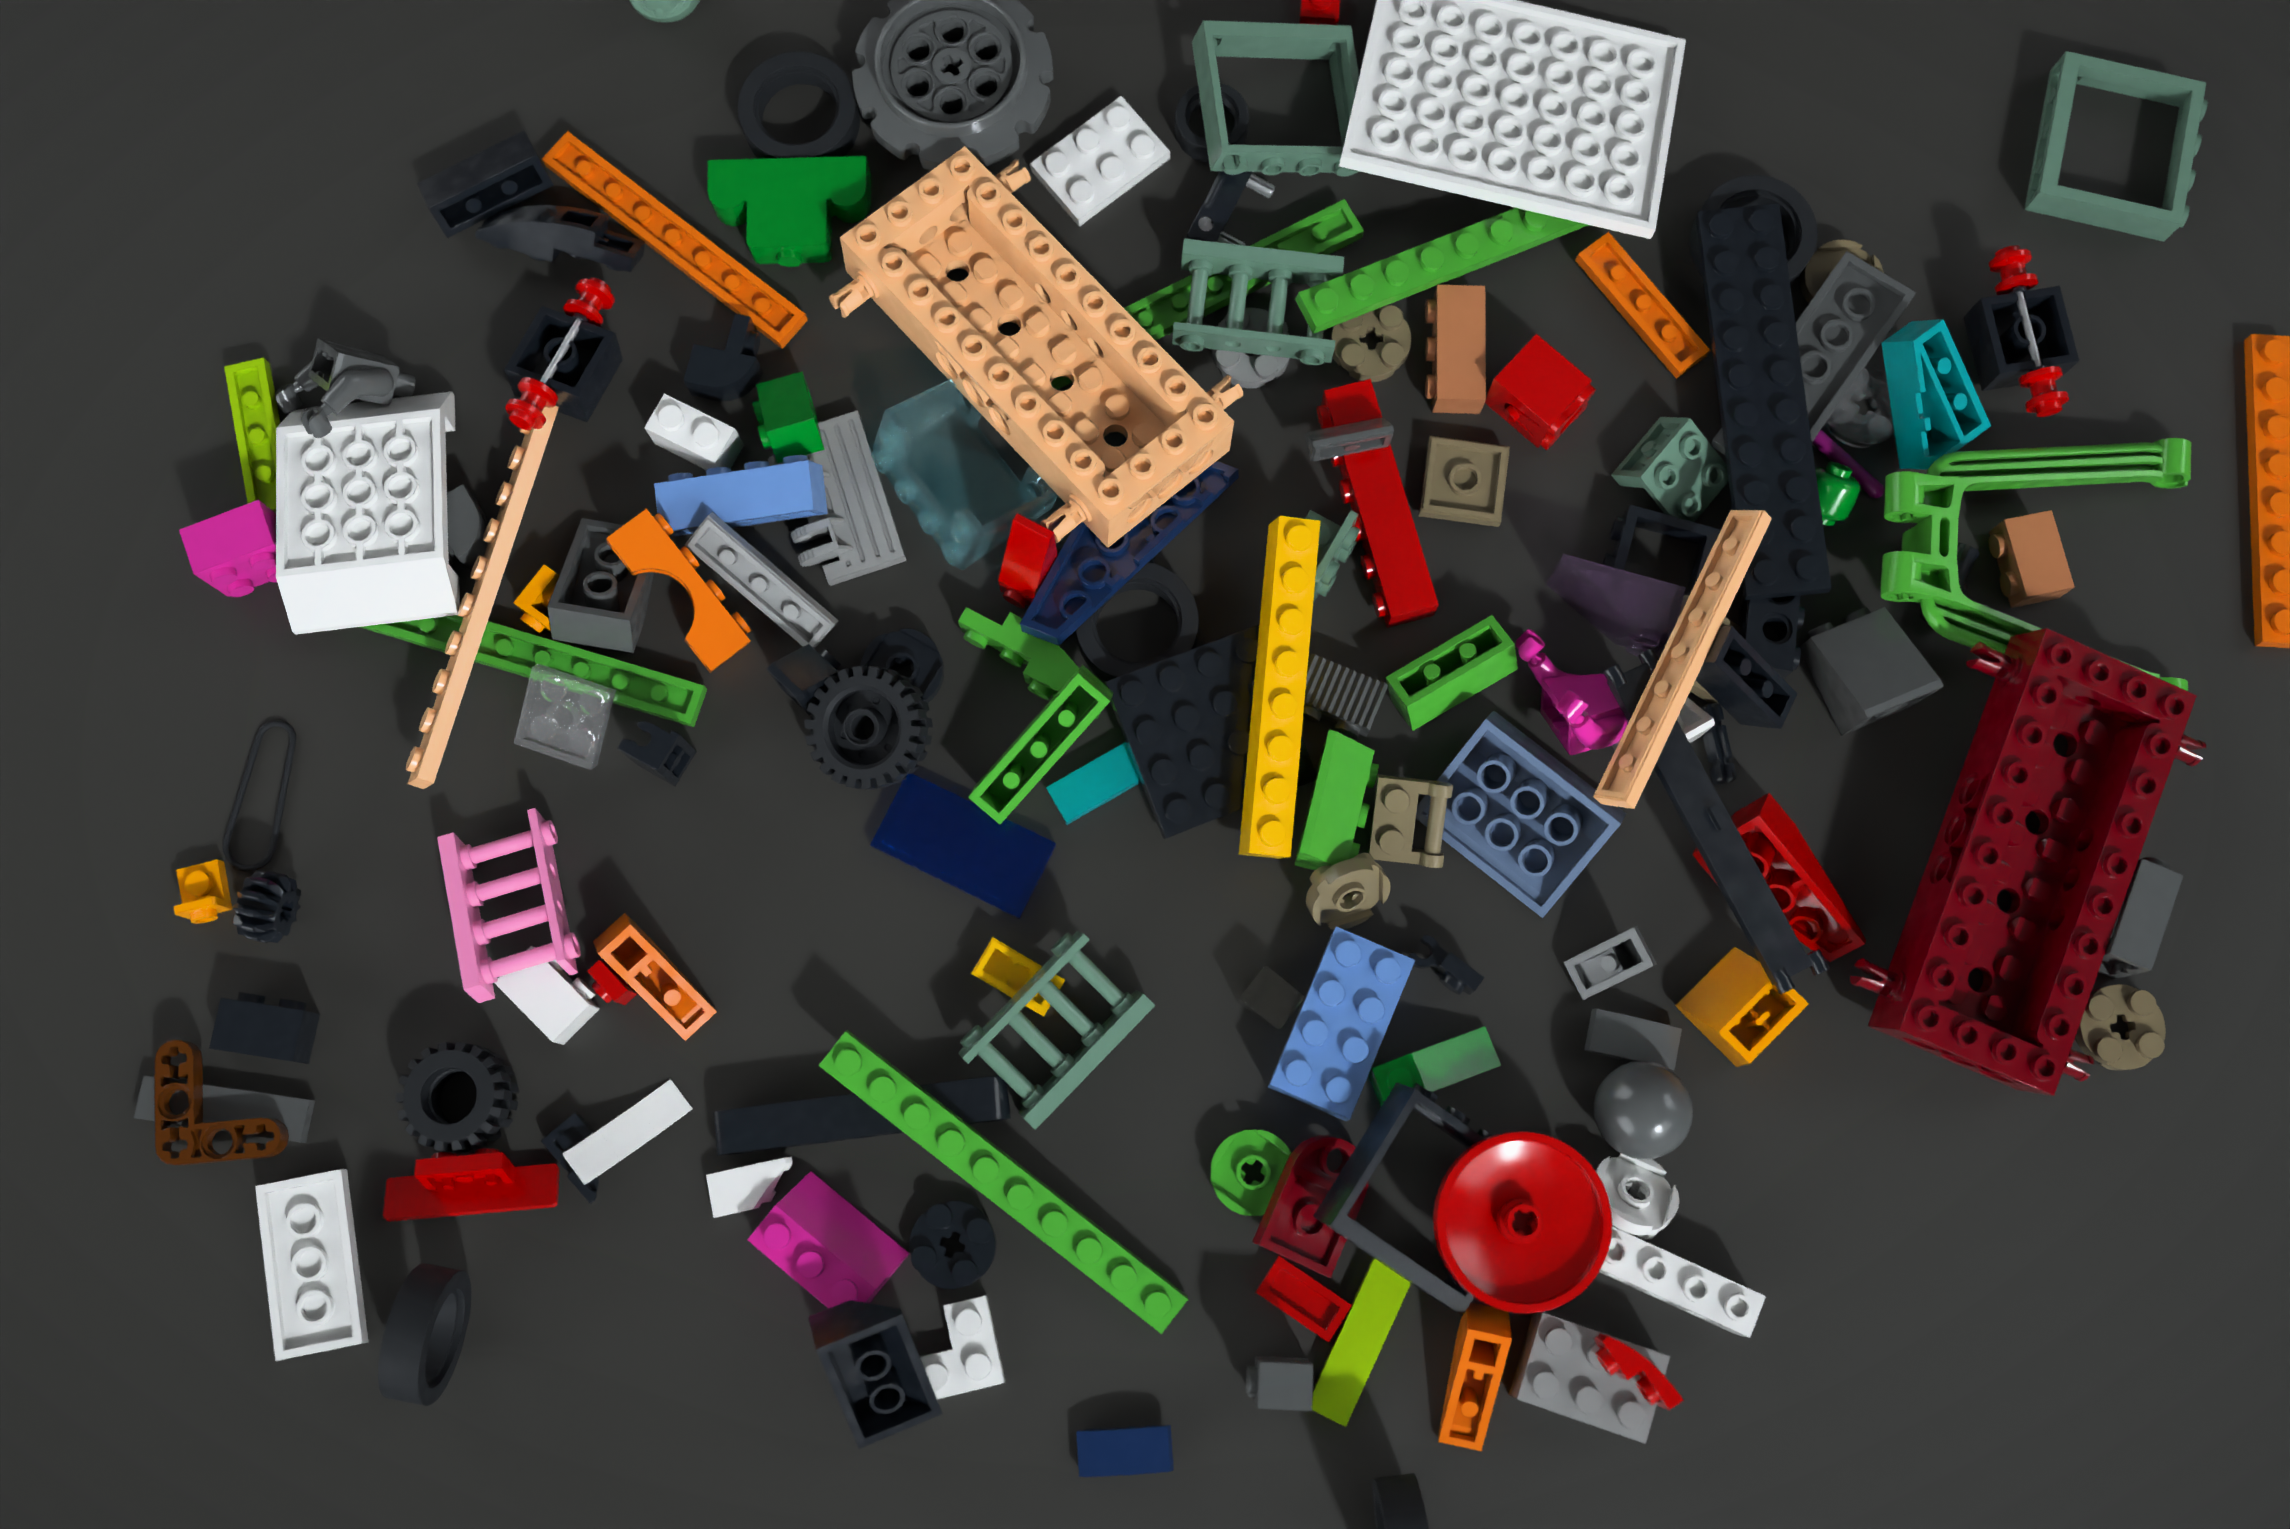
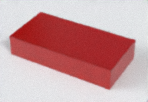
[1255,1255,1352,1343]

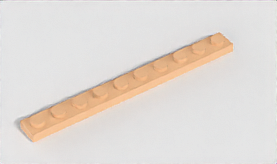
[406,405,559,789]

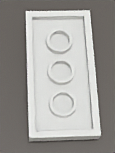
[255,1169,369,1361]

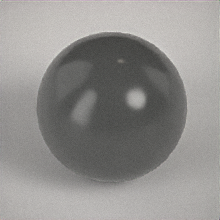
[1594,1061,1693,1159]

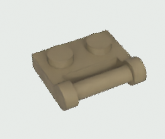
[1368,775,1453,868]

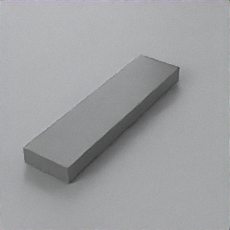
[685,512,839,649]

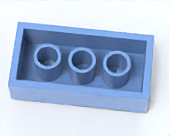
[1268,926,1415,1121]

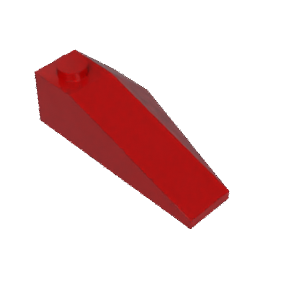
[1692,793,1866,962]

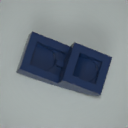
[1076,1425,1174,1477]

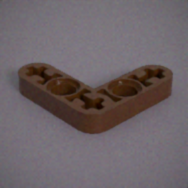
[155,1040,289,1165]

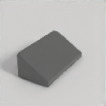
[1305,418,1394,462]

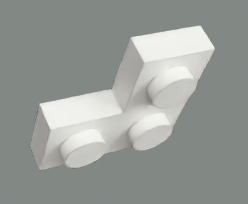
[920,1295,1006,1399]

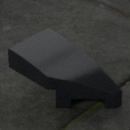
[541,1111,600,1204]

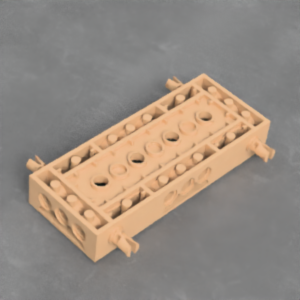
[829,146,1243,548]

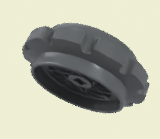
[852,0,1054,170]

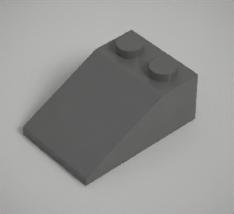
[547,518,654,653]

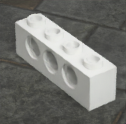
[1599,1226,1766,1338]

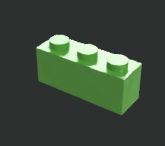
[1385,615,1518,731]

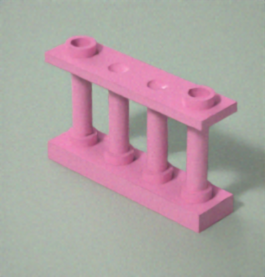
[437,808,581,1003]

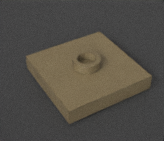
[1419,436,1510,527]

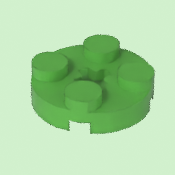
[1210,1130,1291,1216]

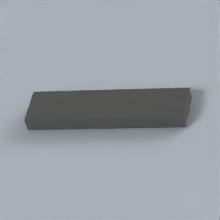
[134,1076,315,1143]

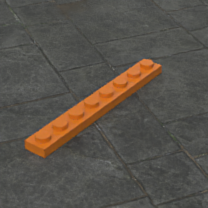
[542,131,808,349]
[2244,334,2290,648]

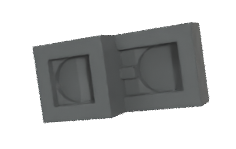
[1584,1009,1682,1071]

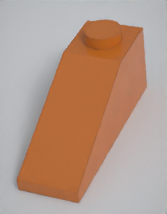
[593,913,717,1041]
[1438,1302,1512,1451]

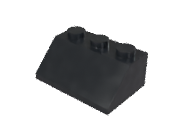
[808,1300,943,1449]

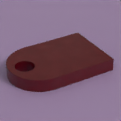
[1252,1135,1368,1278]

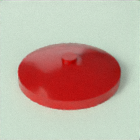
[1433,1131,1612,1314]

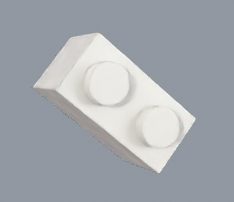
[644,394,744,470]
[495,946,600,1045]

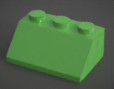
[1294,730,1379,870]

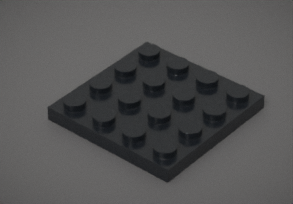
[1104,625,1317,839]

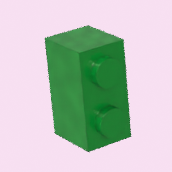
[753,371,825,463]

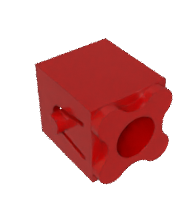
[1485,334,1596,451]

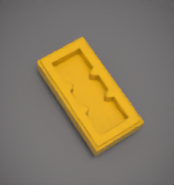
[971,937,1065,1017]

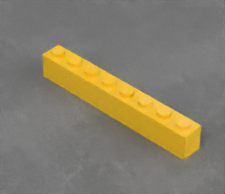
[1239,516,1320,859]

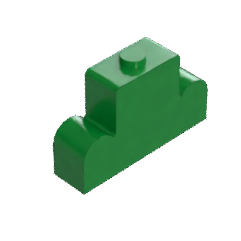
[707,156,871,267]

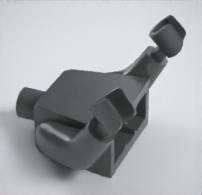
[275,338,415,438]

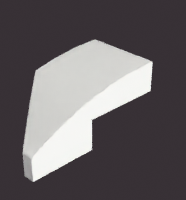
[706,1157,793,1218]

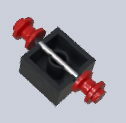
[1963,245,2080,417]
[504,278,623,431]

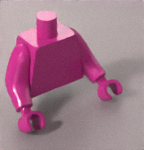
[1515,629,1629,756]

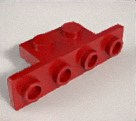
[383,1148,560,1222]

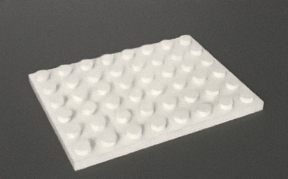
[1339,0,1686,239]

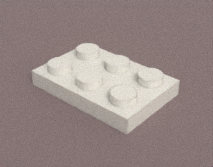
[1030,96,1170,227]

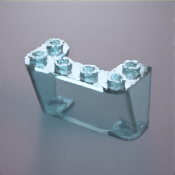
[871,379,1058,570]

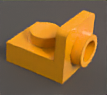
[513,564,559,634]
[173,859,233,924]

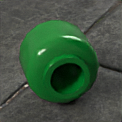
[1815,462,1861,526]

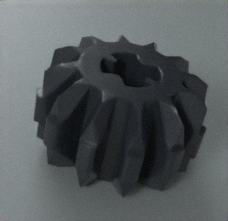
[232,871,301,943]

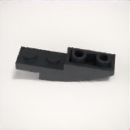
[476,205,645,272]

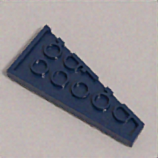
[1020,437,1239,646]

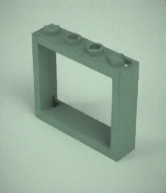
[1192,20,1359,176]
[2024,51,2208,242]

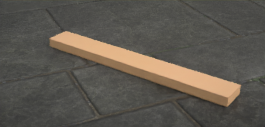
[1593,510,1772,809]

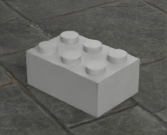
[1509,1312,1670,1444]

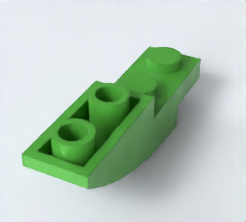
[958,607,1101,719]

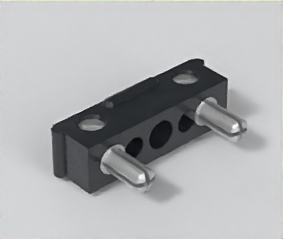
[1185,171,1275,245]

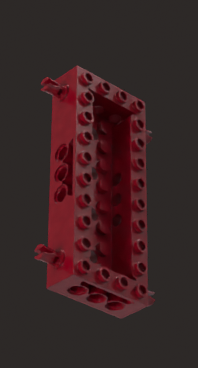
[1850,628,2206,1096]

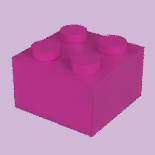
[179,500,277,597]

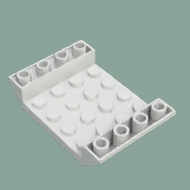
[276,392,460,635]

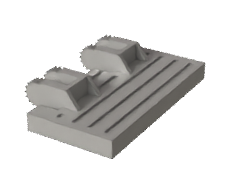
[768,410,907,586]

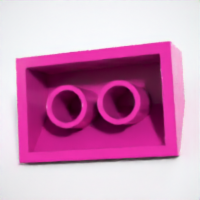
[747,1171,910,1309]

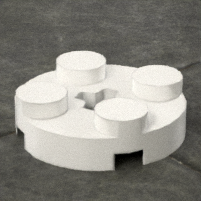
[1596,1154,1679,1239]

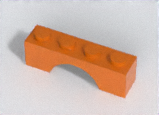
[606,508,751,673]

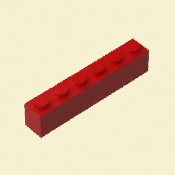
[1317,379,1439,628]

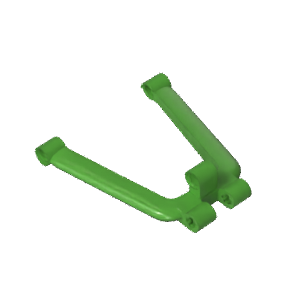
[1881,438,2191,691]

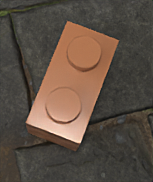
[1989,510,2075,608]

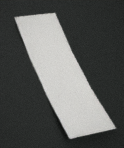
[562,1079,693,1185]

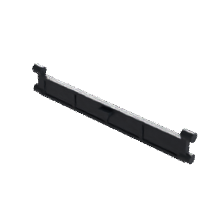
[1603,648,1830,994]

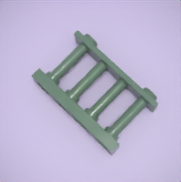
[1172,238,1344,365]
[958,931,1156,1130]

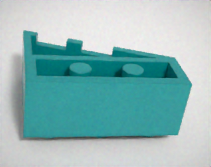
[1881,319,1991,470]

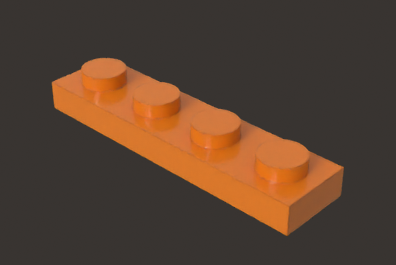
[1575,232,1710,379]

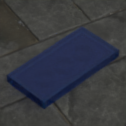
[870,774,1057,919]

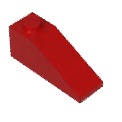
[998,513,1058,609]

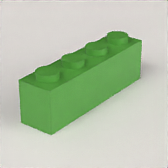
[968,664,1114,824]

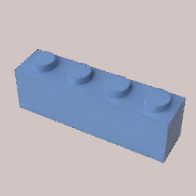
[654,455,828,536]

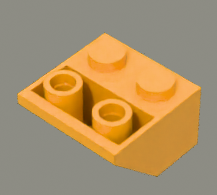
[1675,947,1809,1067]

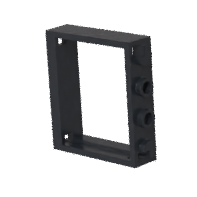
[1313,1082,1493,1316]

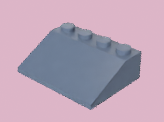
[1416,711,1626,918]

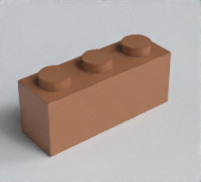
[1425,285,1486,414]

